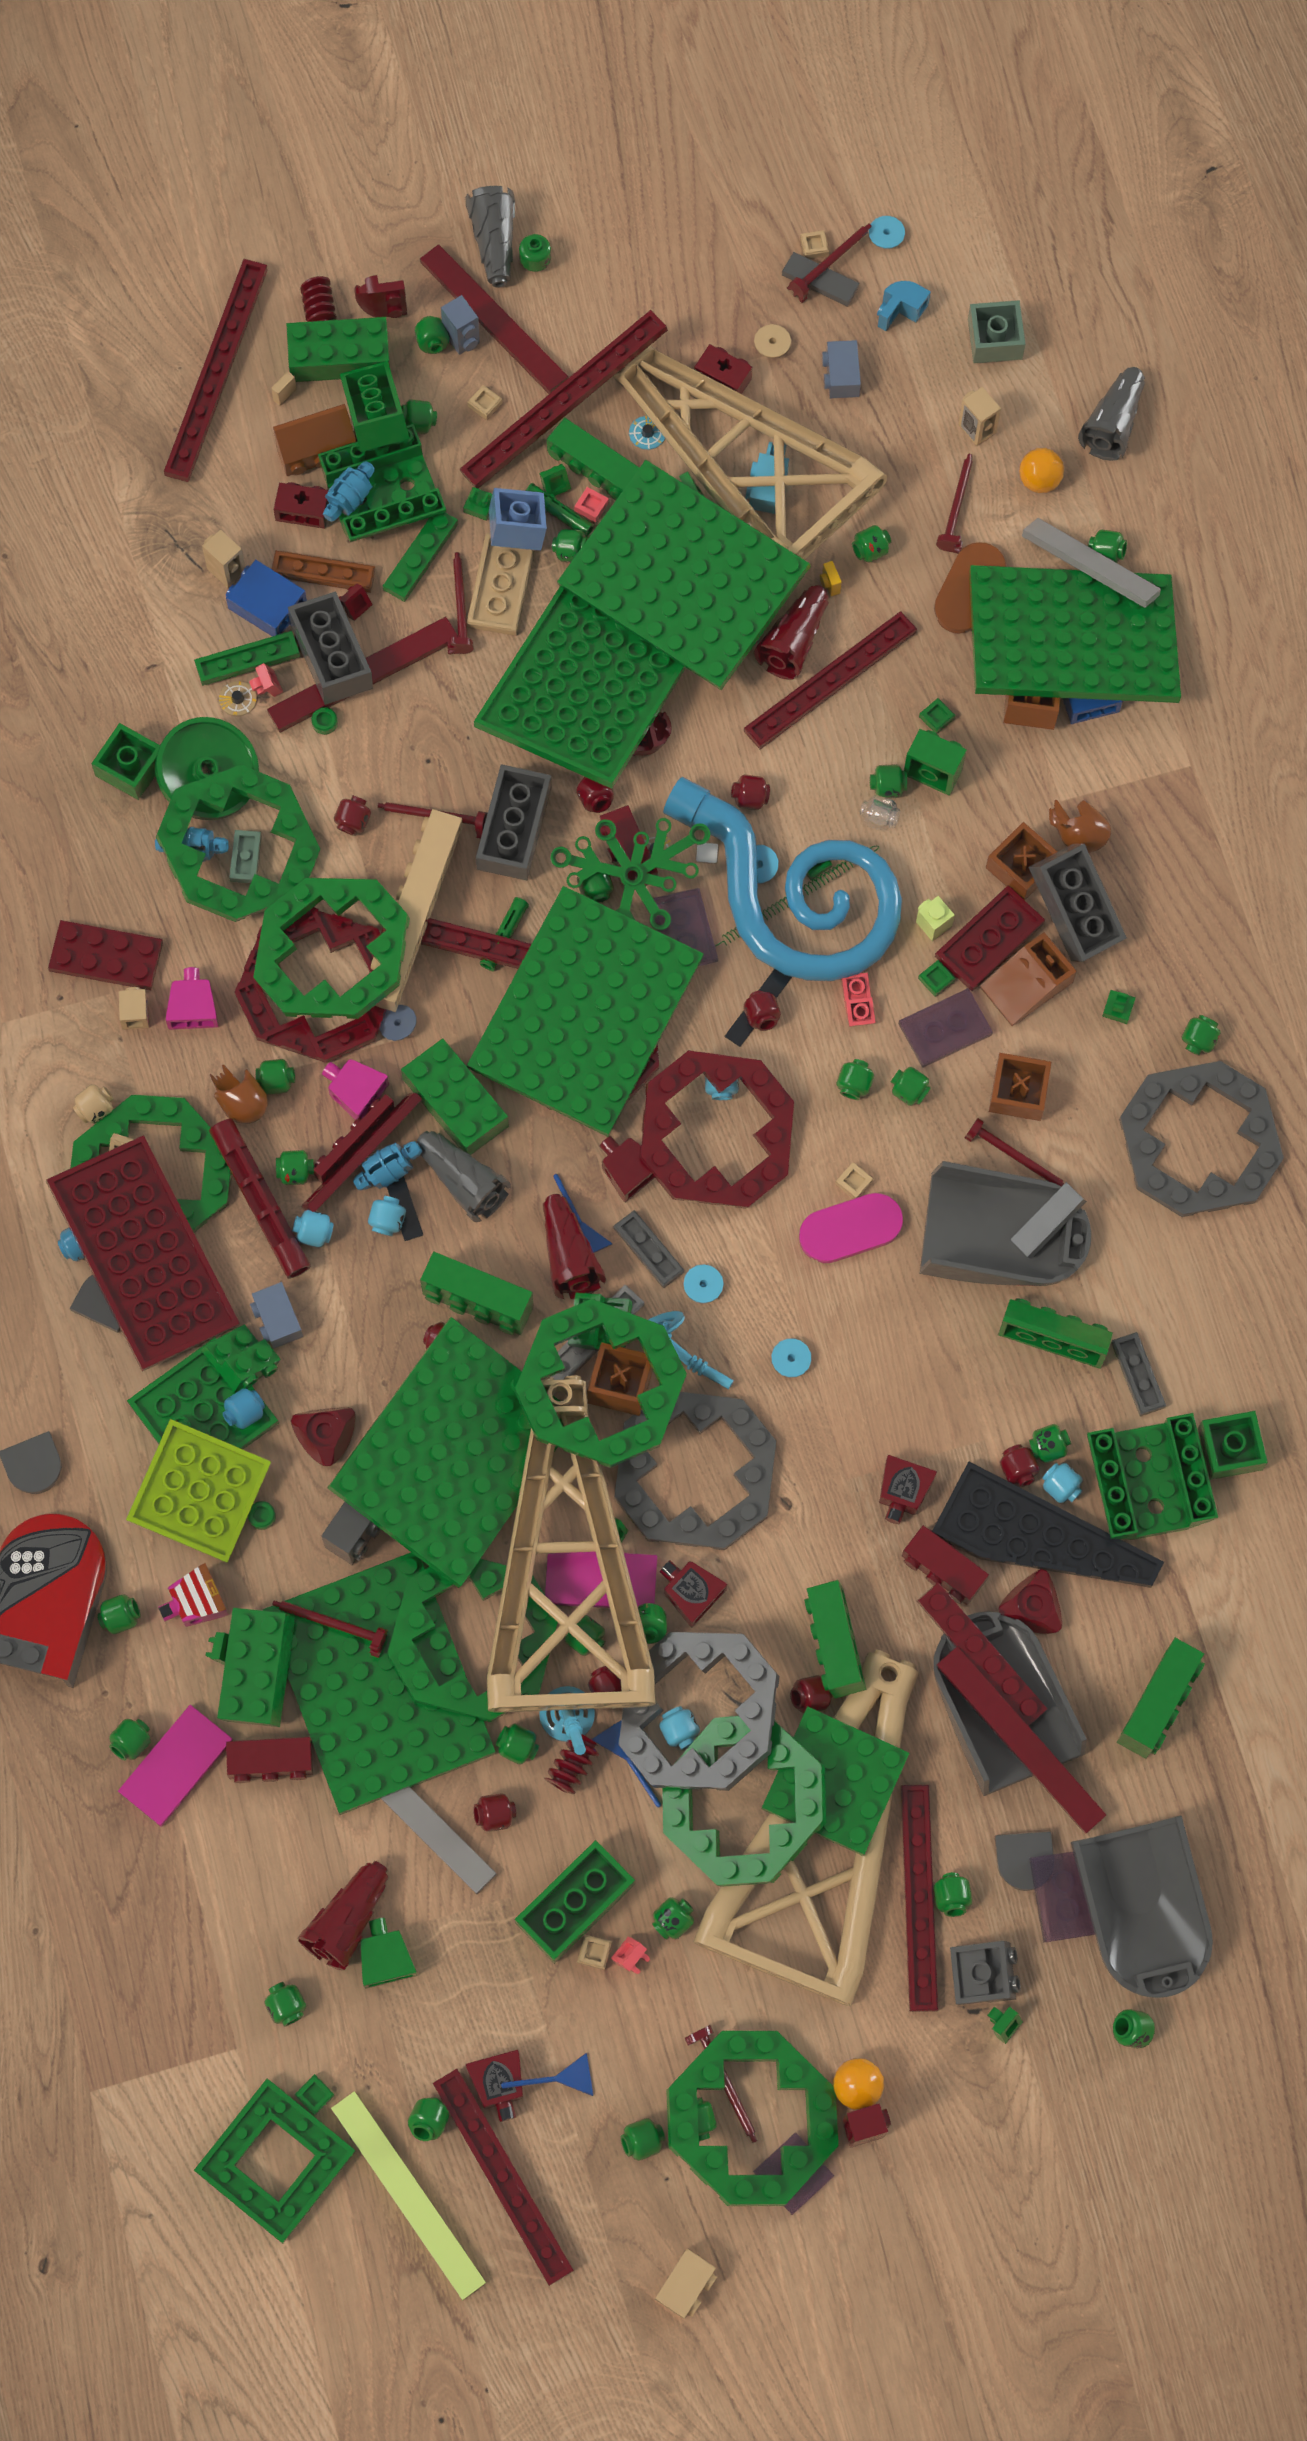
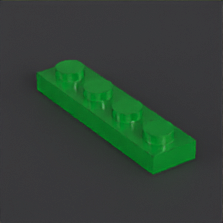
[383,512,458,602]
[194,631,300,686]

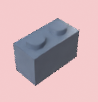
[441,295,480,355]
[822,340,861,399]
[250,1282,303,1349]

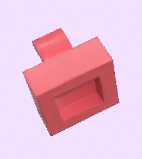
[574,487,609,522]
[249,663,283,697]
[611,1936,650,1974]

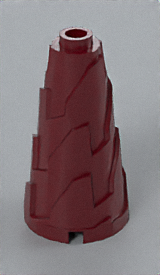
[754,585,829,680]
[543,1194,606,1299]
[298,1861,388,1971]

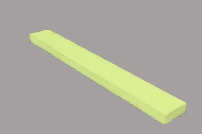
[331,2091,486,2300]

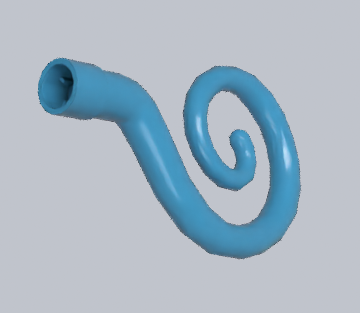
[663,777,902,981]

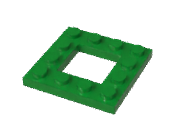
[194,2078,356,2244]

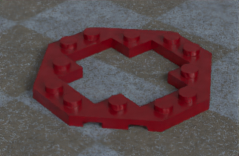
[234,907,387,1063]
[639,1050,794,1209]

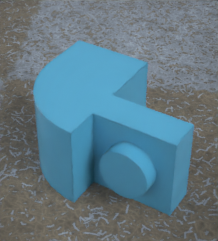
[877,281,931,331]

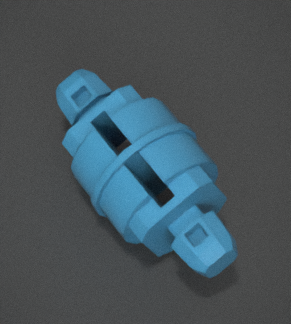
[323,461,375,522]
[155,827,229,862]
[353,1141,422,1190]

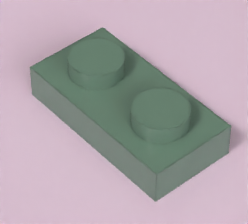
[229,830,262,883]

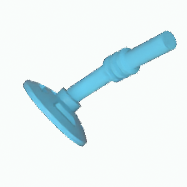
[649,1311,734,1390]
[539,1686,595,1755]

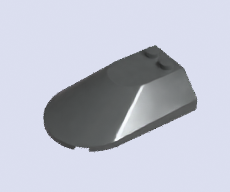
[1071,1815,1213,1998]

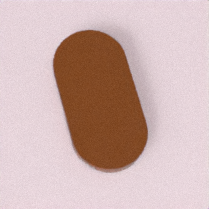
[934,542,1006,634]

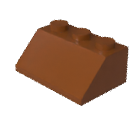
[273,404,356,476]

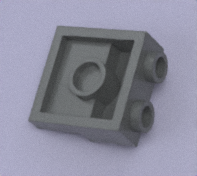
[950,1941,1021,2005]

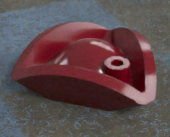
[291,1407,356,1466]
[999,1569,1062,1634]

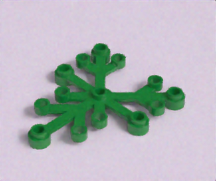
[550,818,710,931]

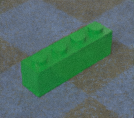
[547,417,640,500]
[804,1580,867,1698]

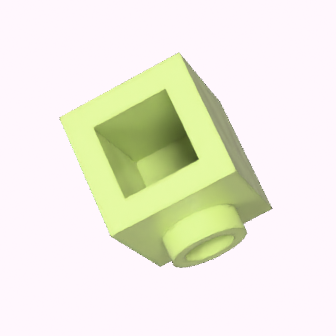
[916,896,955,941]

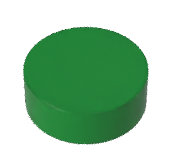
[311,708,338,735]
[248,1501,276,1530]

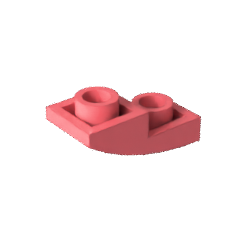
[841,972,875,1027]

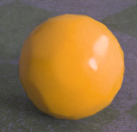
[1019,448,1064,493]
[833,2058,884,2110]

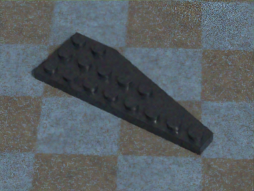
[932,1461,1164,1588]

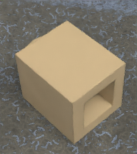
[119,987,149,1030]

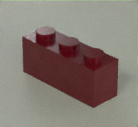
[599,805,658,886]
[902,1525,989,1605]
[226,1737,313,1783]
[842,2103,891,2148]

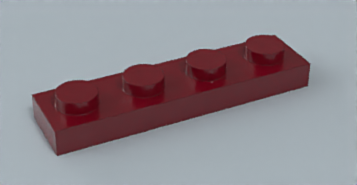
[314,1094,395,1183]

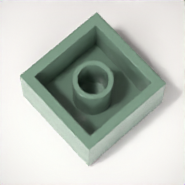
[968,300,1026,363]

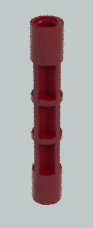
[209,1118,311,1279]

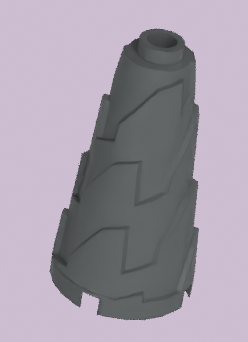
[465,186,515,288]
[1078,367,1145,461]
[417,1131,511,1223]

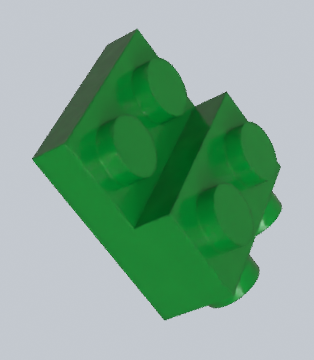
[202,1324,281,1392]

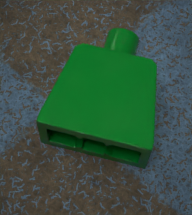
[361,1918,417,1989]

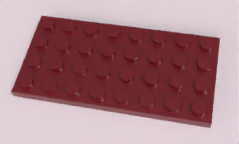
[46,1135,240,1372]

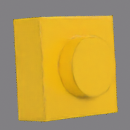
[820,561,842,597]

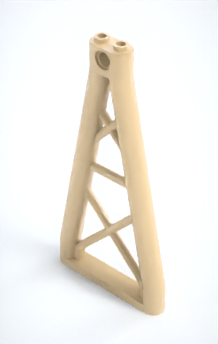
[613,346,887,560]
[487,1376,656,1712]
[693,1650,919,2006]

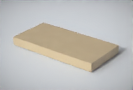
[466,533,535,636]

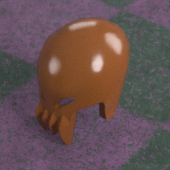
[1049,800,1111,853]
[210,1065,268,1124]

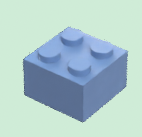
[489,488,547,551]

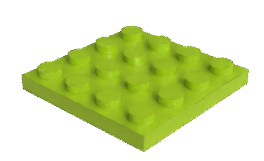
[126,1419,271,1563]

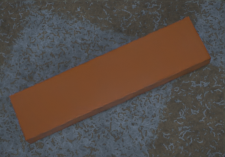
[271,550,375,593]

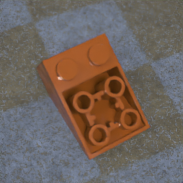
[980,932,1077,1026]

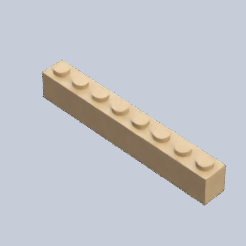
[371,809,462,1012]

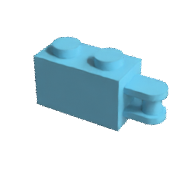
[745,441,789,514]

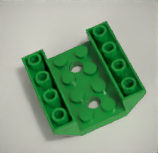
[318,424,447,542]
[1087,1413,1218,1540]

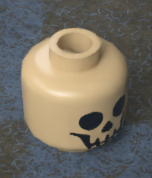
[73,1084,114,1124]

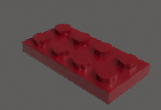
[935,885,1045,991]
[48,920,163,991]

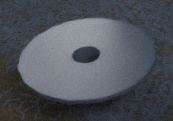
[380,1005,416,1041]

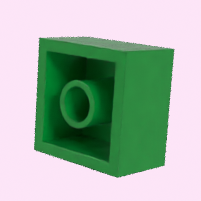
[91,723,160,800]
[904,729,967,796]
[1198,1411,1268,1480]

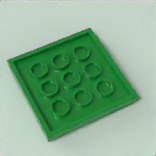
[127,1338,279,1449]
[761,1706,909,1856]

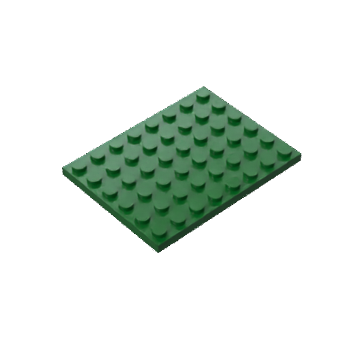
[557,460,811,690]
[969,565,1181,703]
[474,586,686,789]
[467,886,704,1137]
[327,1317,563,1588]
[263,1552,496,1815]

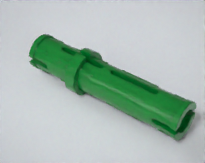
[525,483,594,537]
[480,897,529,971]

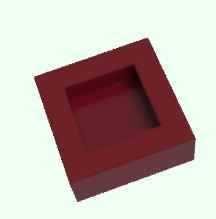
[339,583,373,621]

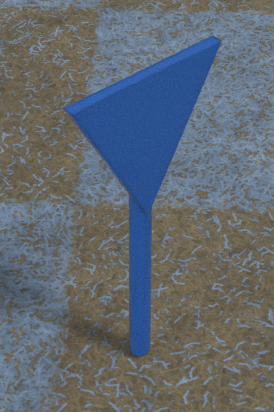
[553,1174,612,1253]
[591,1720,661,1808]
[501,2053,593,2096]

